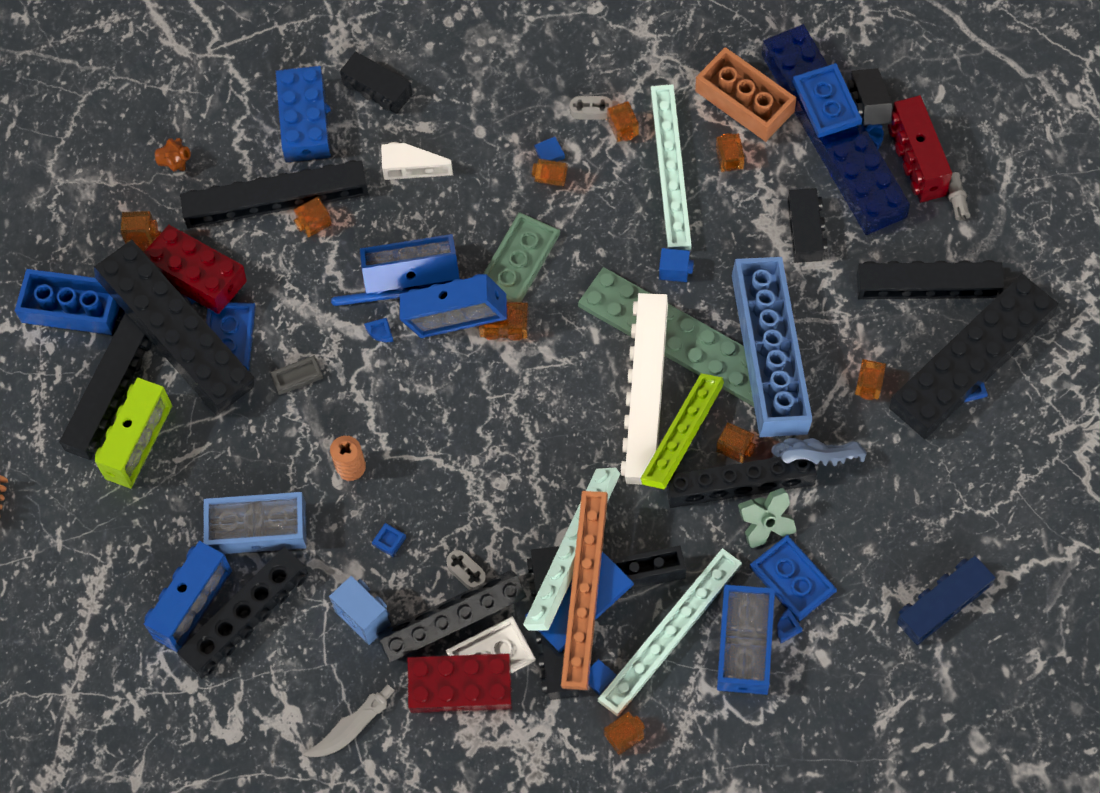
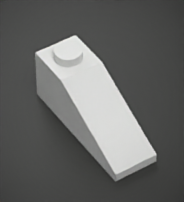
[381,142,453,180]

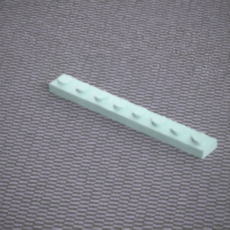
[651,84,691,250]
[523,468,620,631]
[598,548,742,717]

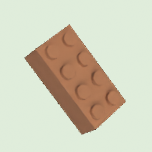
[695,47,796,142]

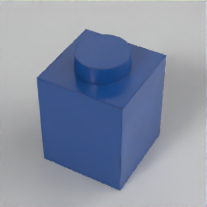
[659,248,694,282]

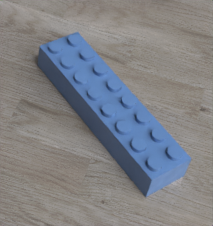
[732,257,813,437]

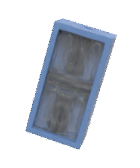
[204,492,307,554]

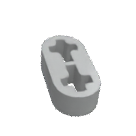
[569,96,613,120]
[446,550,487,590]

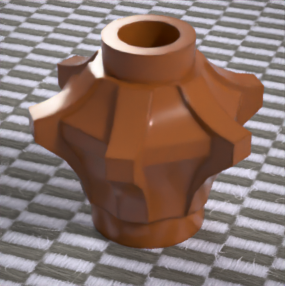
[155,138,191,172]

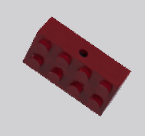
[888,95,952,203]
[144,225,247,314]
[408,654,512,713]

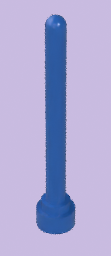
[331,282,443,306]

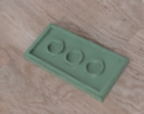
[483,212,560,309]

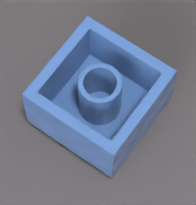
[329,576,391,645]

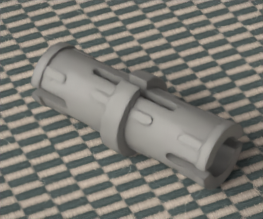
[948,172,971,221]

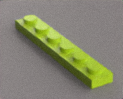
[641,373,724,490]

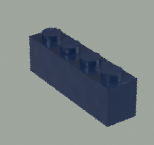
[897,556,996,645]

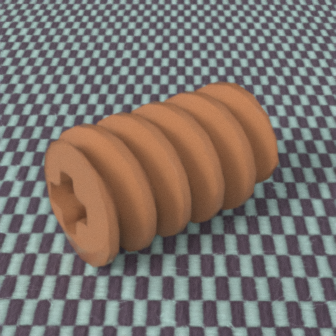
[330,436,366,481]

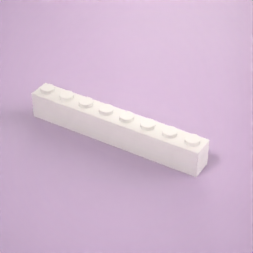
[621,293,668,485]

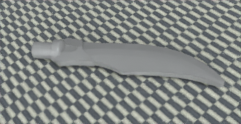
[303,684,395,757]

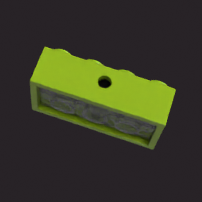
[95,377,172,489]

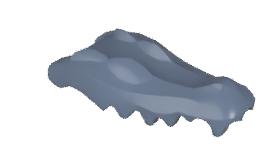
[771,438,867,466]

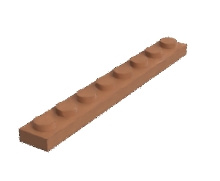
[561,491,608,690]

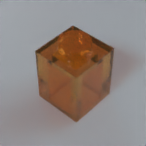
[607,101,639,142]
[716,133,744,172]
[532,159,568,187]
[293,197,332,238]
[855,359,886,400]
[716,422,756,463]
[604,712,645,756]

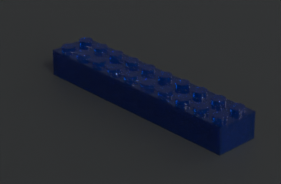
[762,24,910,235]

